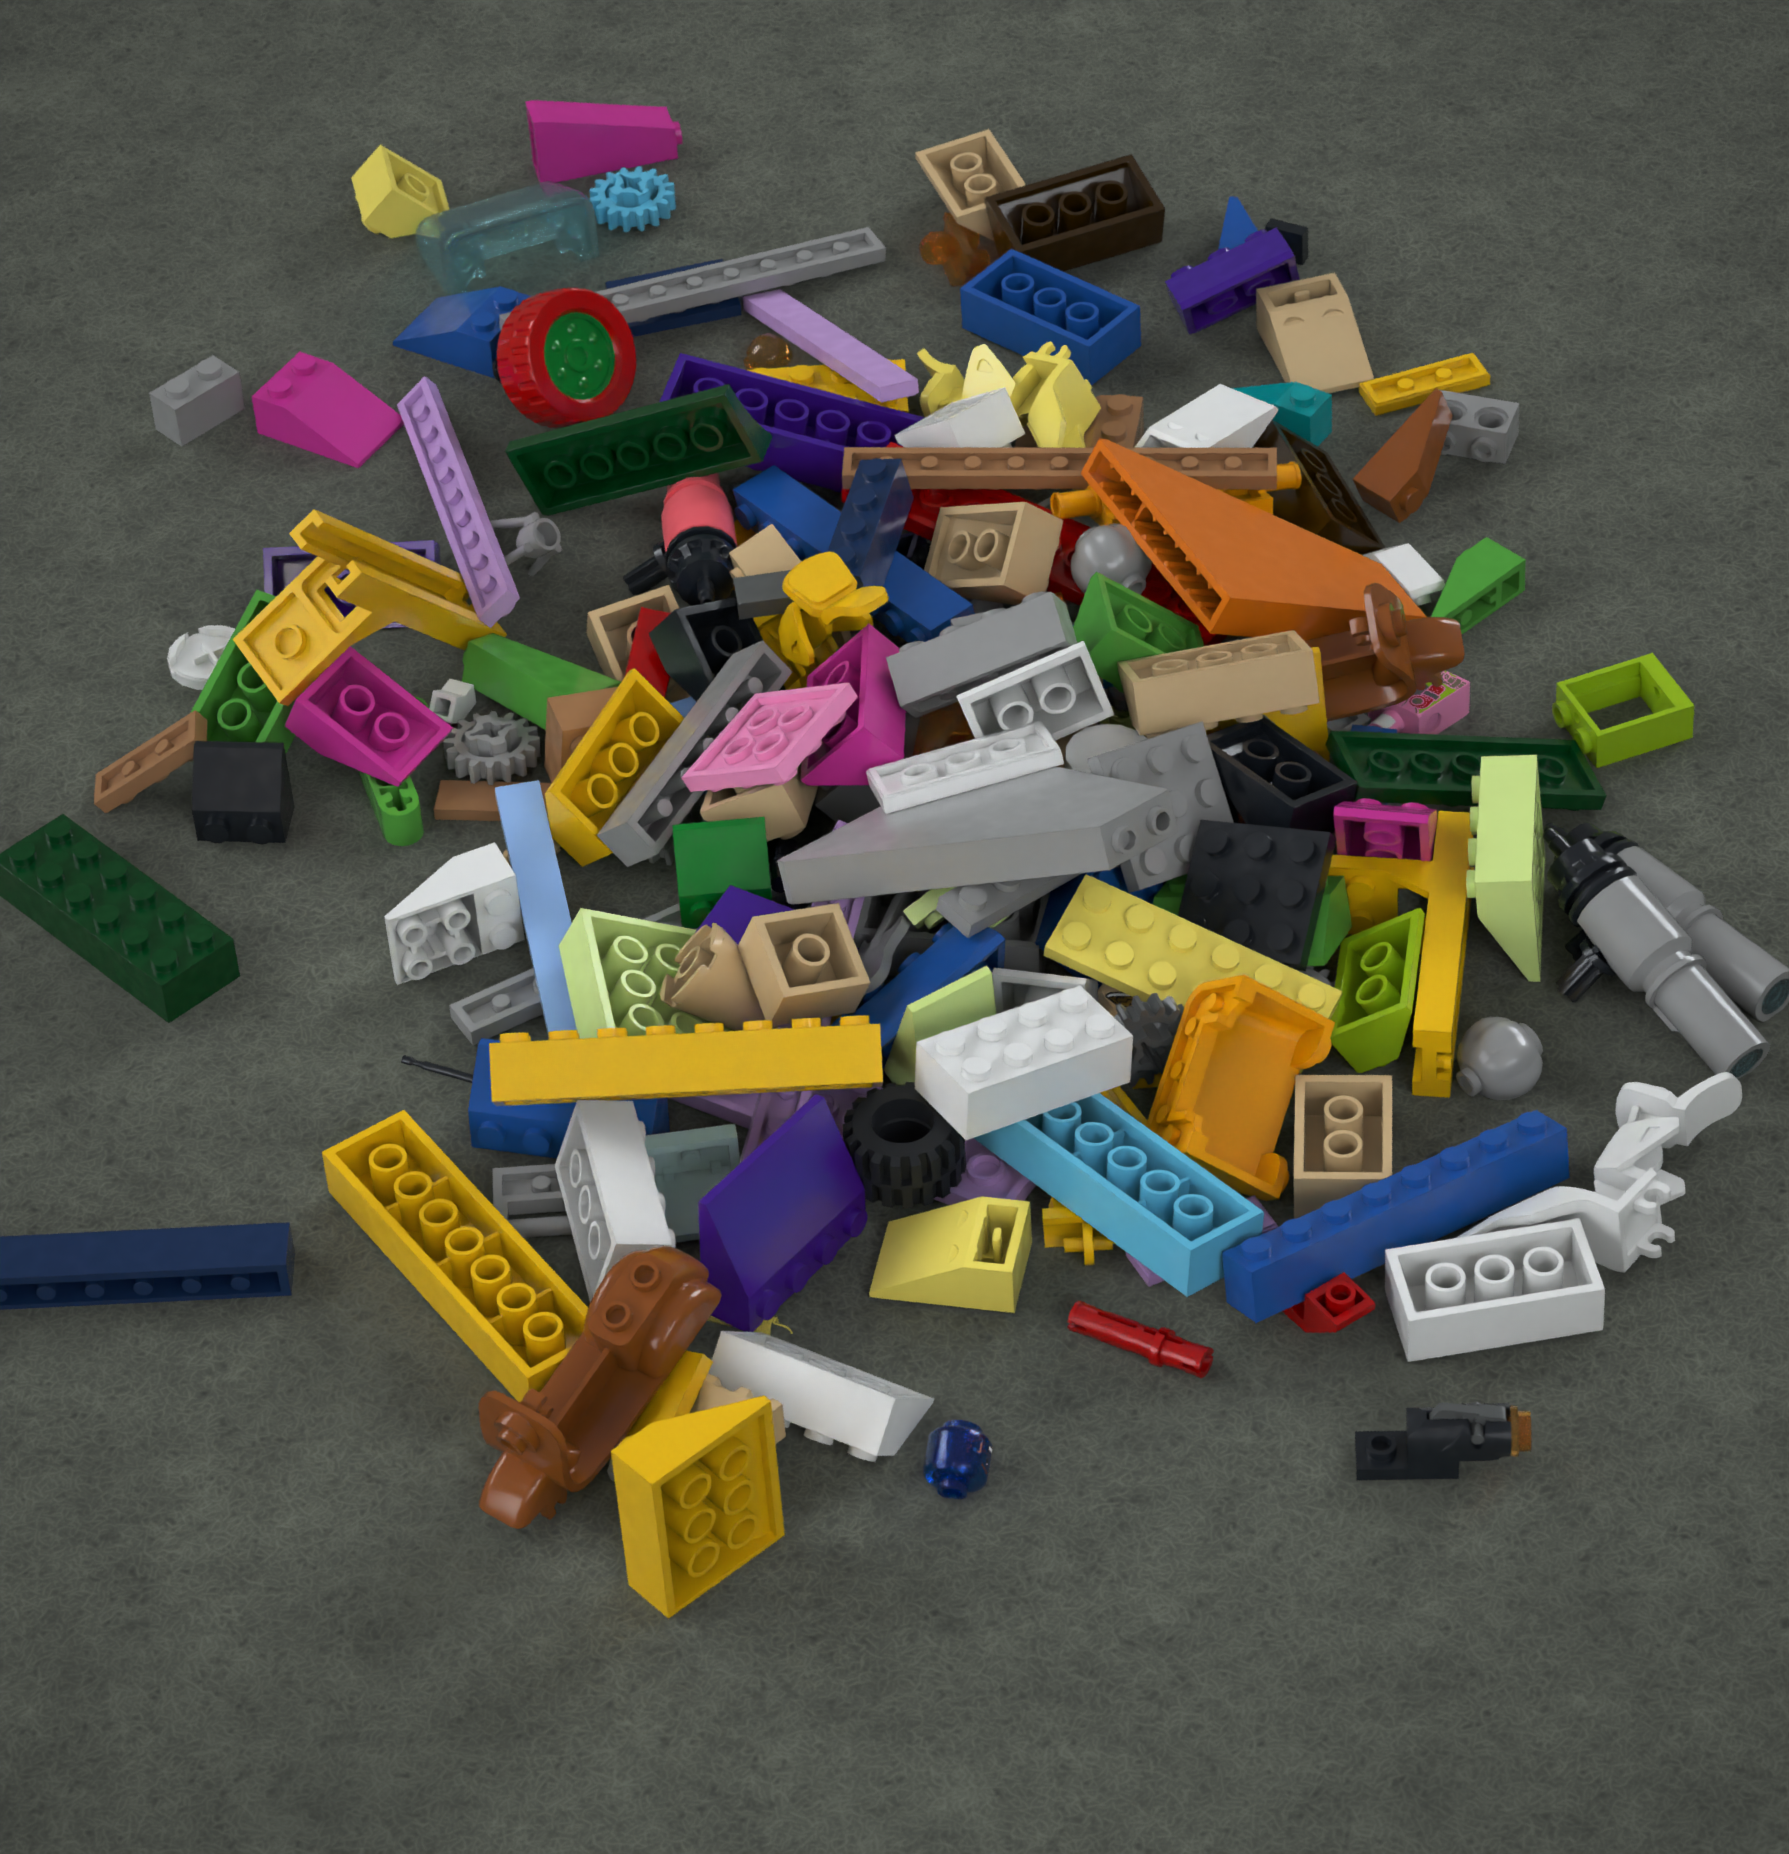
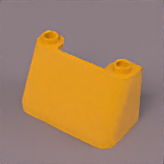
[1146,974,1335,1201]

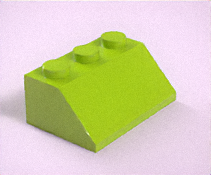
[1330,907,1425,1073]

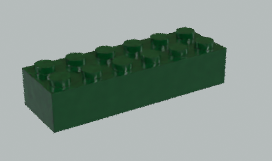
[0,814,240,1023]

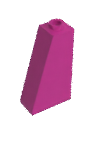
[525,100,683,185]

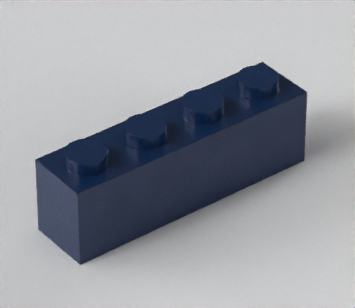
[828,458,914,615]

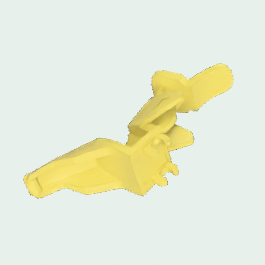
[917,341,1101,491]

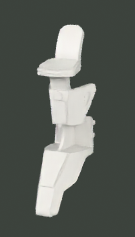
[1457,1072,1742,1273]

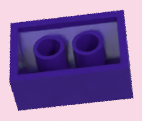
[1165,228,1300,335]

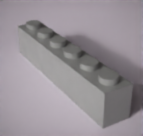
[597,640,792,867]

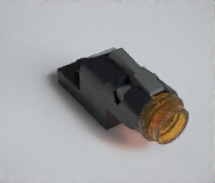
[1355,1402,1532,1480]

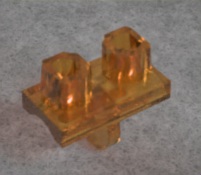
[919,212,990,287]

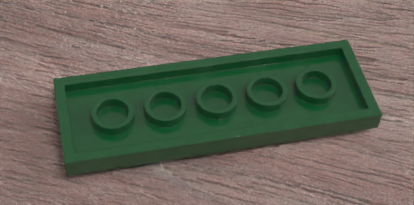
[1325,730,1607,811]

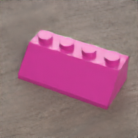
[801,624,906,786]

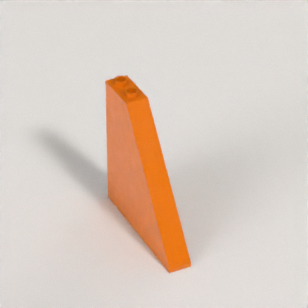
[1080,438,1426,641]

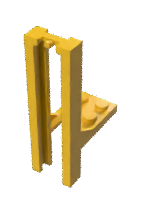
[232,509,507,706]
[1328,811,1474,1098]

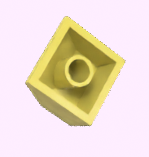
[351,145,454,238]

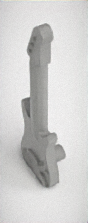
[858,891,917,995]

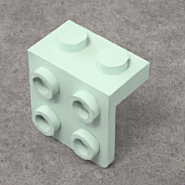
[645,1124,740,1242]

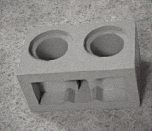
[1438,389,1519,464]

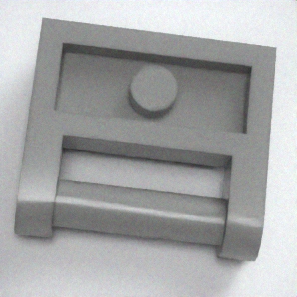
[492,1164,572,1238]

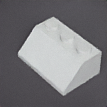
[957,641,1115,741]

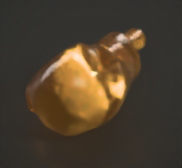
[744,333,793,370]

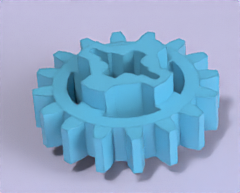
[589,166,676,232]

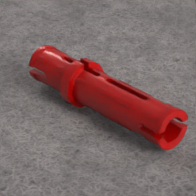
[1067,1300,1214,1378]

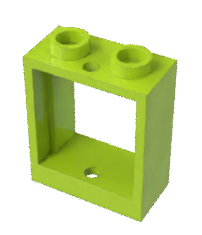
[1552,653,1695,768]

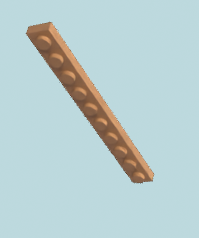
[842,447,1277,490]

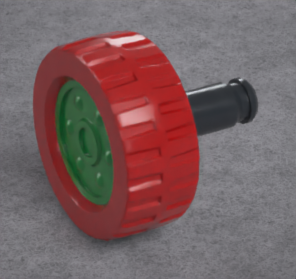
[493,287,636,429]

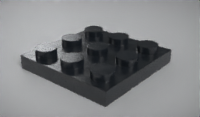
[1178,820,1336,971]

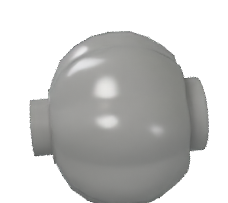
[1071,524,1152,594]
[1456,1017,1543,1100]

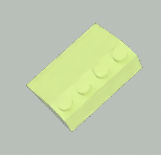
[1466,755,1545,982]
[559,908,731,1039]

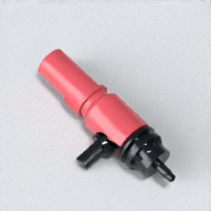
[623,473,737,606]

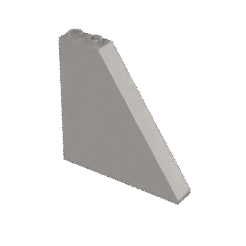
[777,767,1178,905]

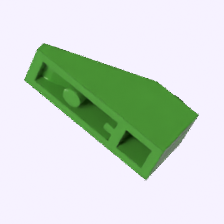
[1431,537,1526,634]

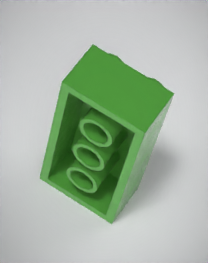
[190,590,312,762]

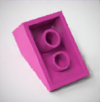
[252,351,404,468]
[285,646,453,787]
[1333,798,1437,861]

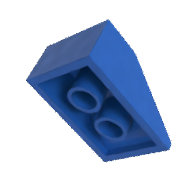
[393,287,531,378]

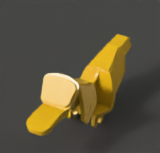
[753,552,889,690]

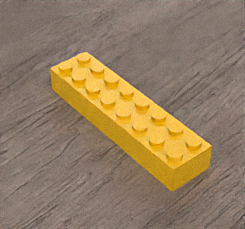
[489,1015,883,1106]
[322,1110,588,1403]

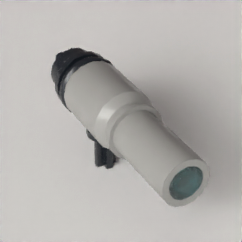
[1543,822,1789,1022]
[1543,828,1770,1079]

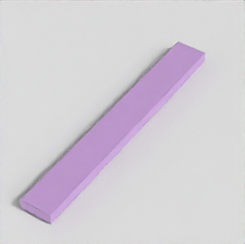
[743,289,919,403]

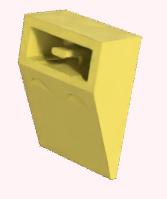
[869,1196,1032,1313]

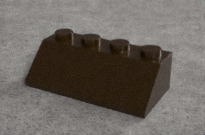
[985,154,1165,272]
[1252,420,1385,555]

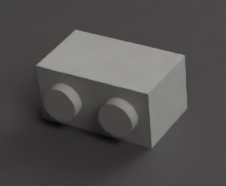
[149,355,245,447]

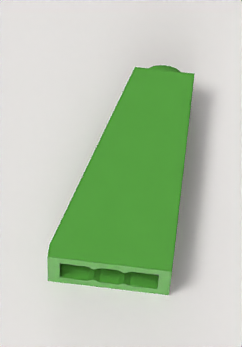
[462,633,621,730]

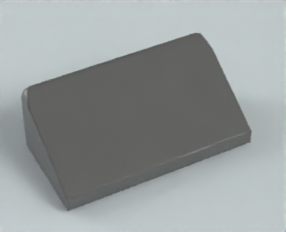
[733,570,794,620]

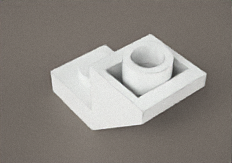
[1363,543,1445,606]

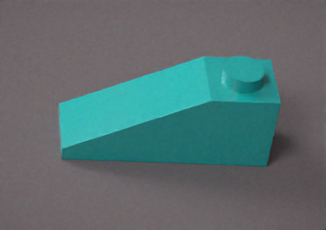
[1232,382,1332,447]

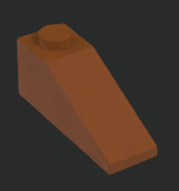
[1353,388,1452,523]

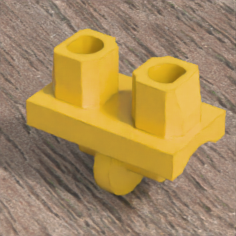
[1042,1197,1115,1266]

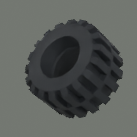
[842,1082,966,1209]

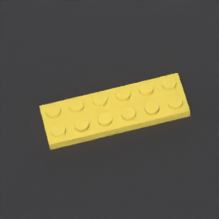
[1043,874,1343,1074]

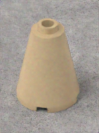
[660,923,777,1031]

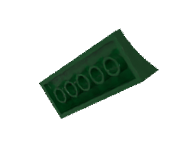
[505,384,773,516]

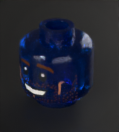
[923,1420,993,1500]

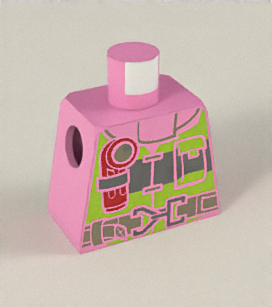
[1368,670,1470,735]

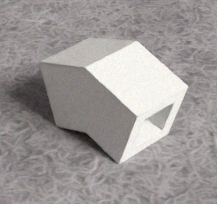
[429,678,476,724]

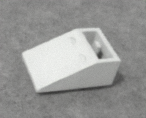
[1135,384,1279,448]
[384,842,525,985]

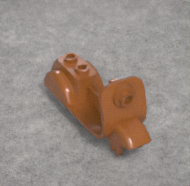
[1305,583,1465,722]
[478,1246,722,1529]

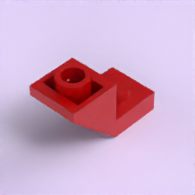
[1282,1272,1376,1333]

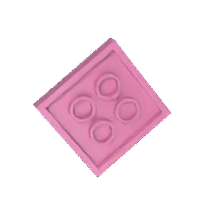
[681,683,858,792]

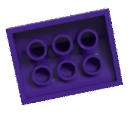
[698,1094,868,1332]

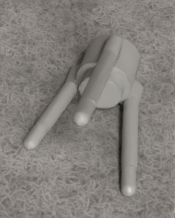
[490,512,562,576]

